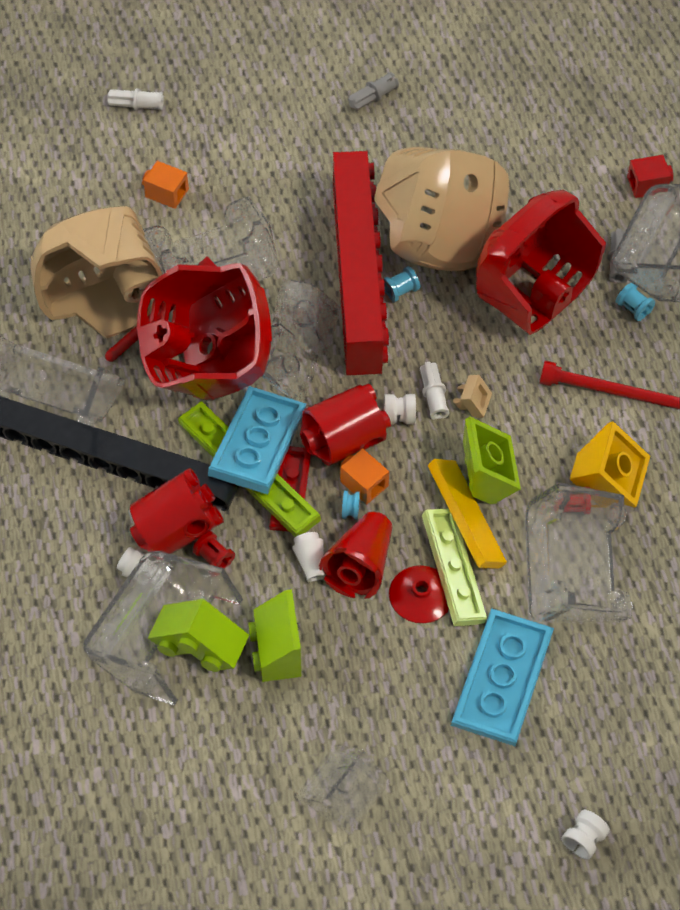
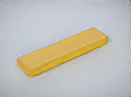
[428,459,507,569]

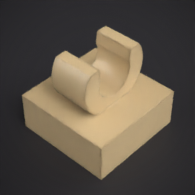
[453,375,492,418]

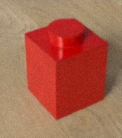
[627,155,673,198]

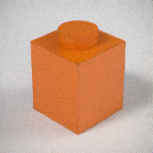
[142,160,189,209]
[340,448,390,505]

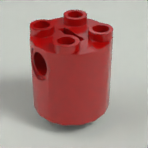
[300,383,391,466]
[129,468,224,559]

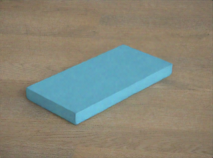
[208,386,307,495]
[451,608,554,747]

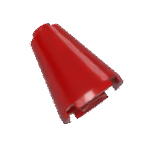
[319,512,392,599]

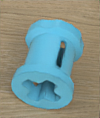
[384,266,420,302]
[615,283,656,321]

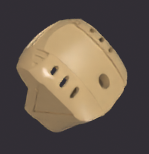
[374,147,509,271]
[30,206,163,339]

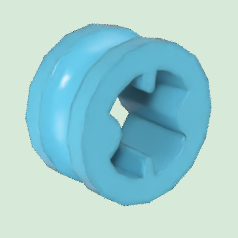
[342,490,360,520]

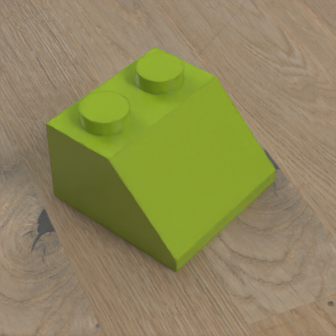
[463,416,521,504]
[248,589,302,682]

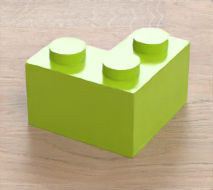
[148,599,249,672]

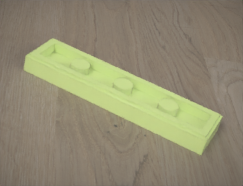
[422,509,487,626]

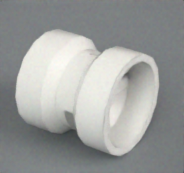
[384,394,416,425]
[561,810,610,860]

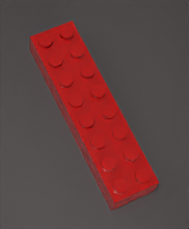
[333,151,389,376]

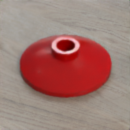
[389,565,449,623]

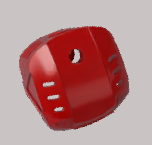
[476,190,606,335]
[137,263,272,401]

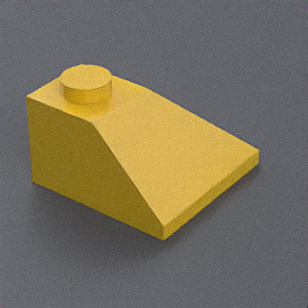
[570,421,650,508]

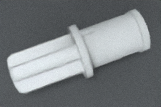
[108,88,164,111]
[420,361,449,420]

